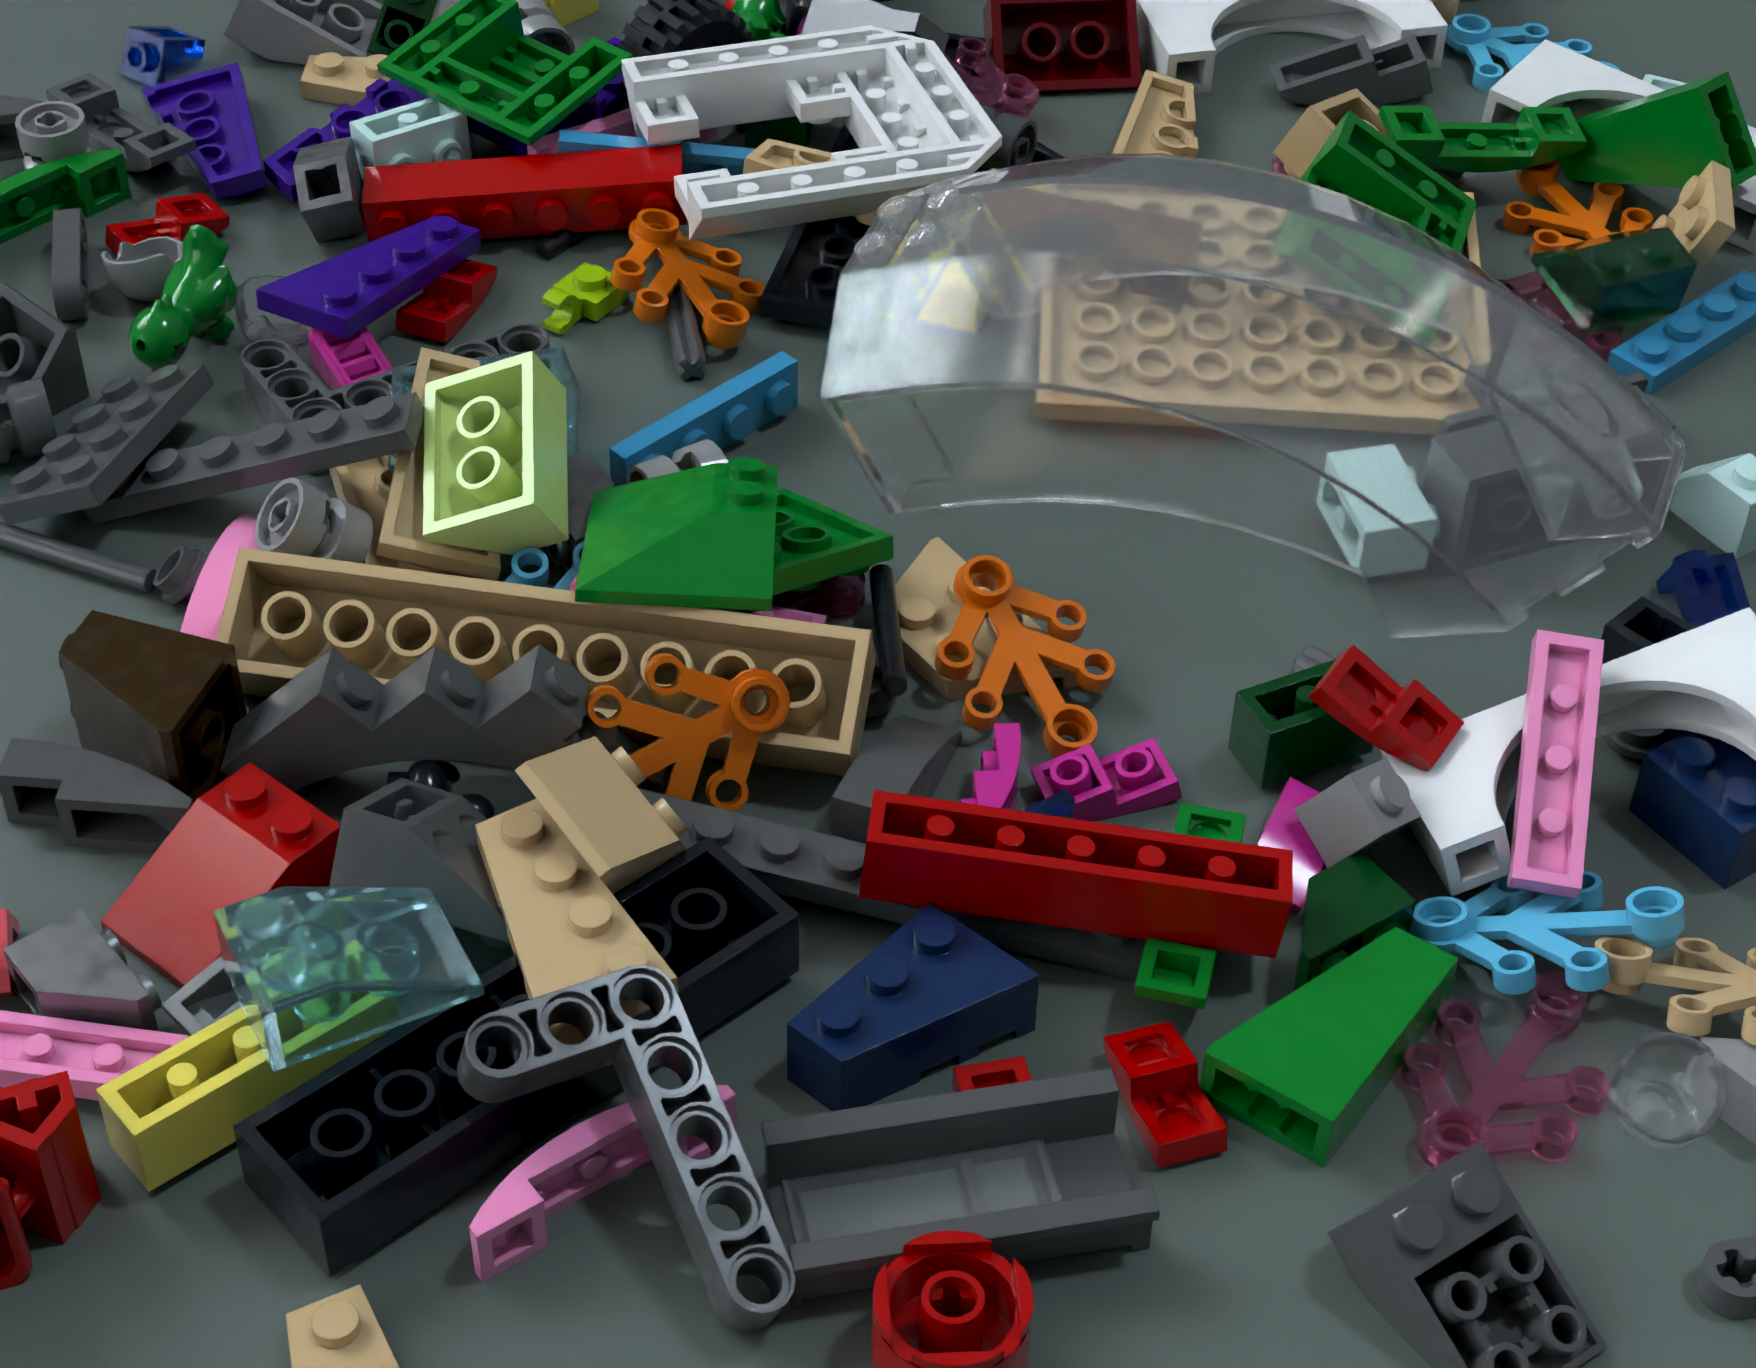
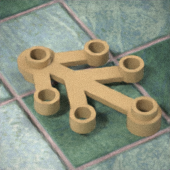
[1594,936,1756,1046]

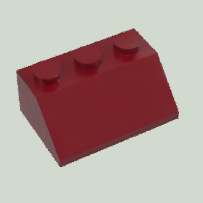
[983,0,1141,95]

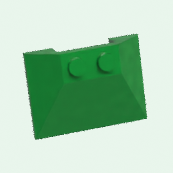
[377,0,633,146]
[1272,111,1477,350]
[575,457,778,611]

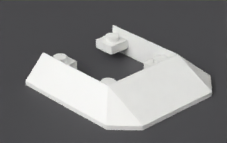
[621,25,1002,241]

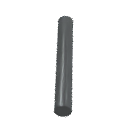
[0,521,157,593]

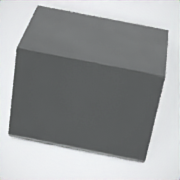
[0,282,90,427]

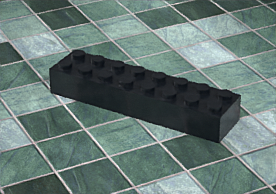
[233,836,799,1277]

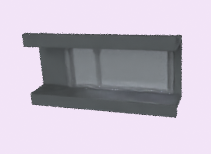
[761,1068,1160,1308]

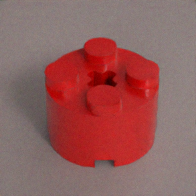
[871,1231,1034,1368]

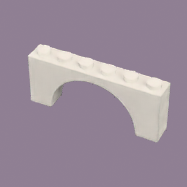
[1136,0,1448,94]
[1481,39,1756,254]
[1381,607,1756,897]

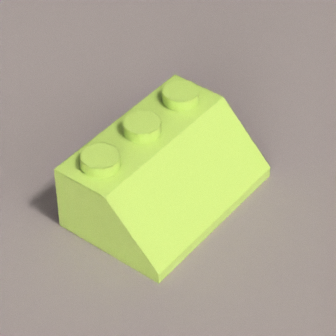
[423,351,569,555]

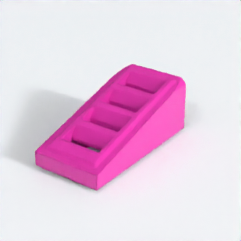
[308,327,393,390]

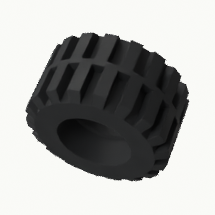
[618,0,753,88]

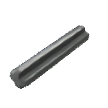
[655,267,707,380]

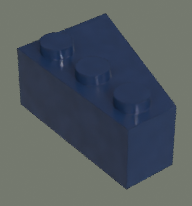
[787,903,1040,1111]

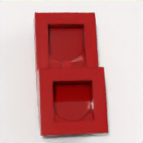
[105,193,230,256]
[396,259,497,343]
[1308,644,1465,771]
[1103,1021,1228,1168]

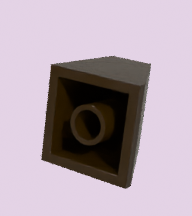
[59,610,247,804]

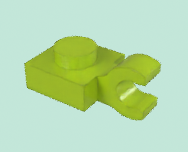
[542,262,629,335]

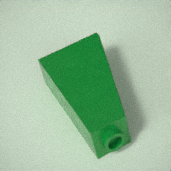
[1559,71,1756,188]
[1199,927,1459,1167]

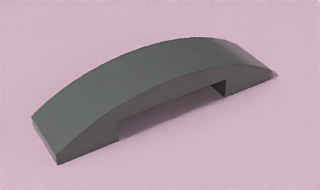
[46,73,197,172]

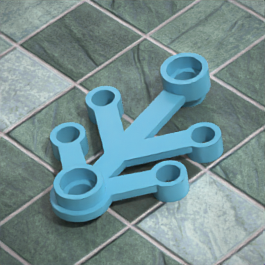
[1445,13,1621,92]
[1409,871,1685,995]

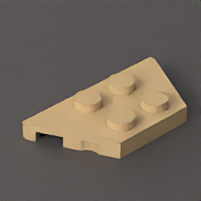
[873,536,1078,700]

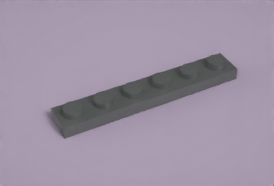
[84,392,424,524]

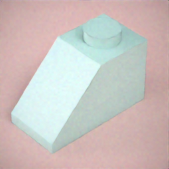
[1656,453,1756,560]

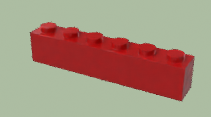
[361,144,687,243]
[858,790,1293,958]

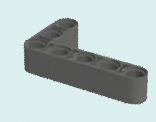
[240,324,552,476]
[457,964,796,1334]

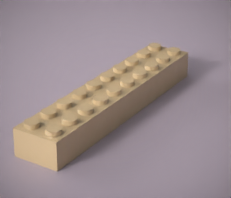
[216,547,876,776]

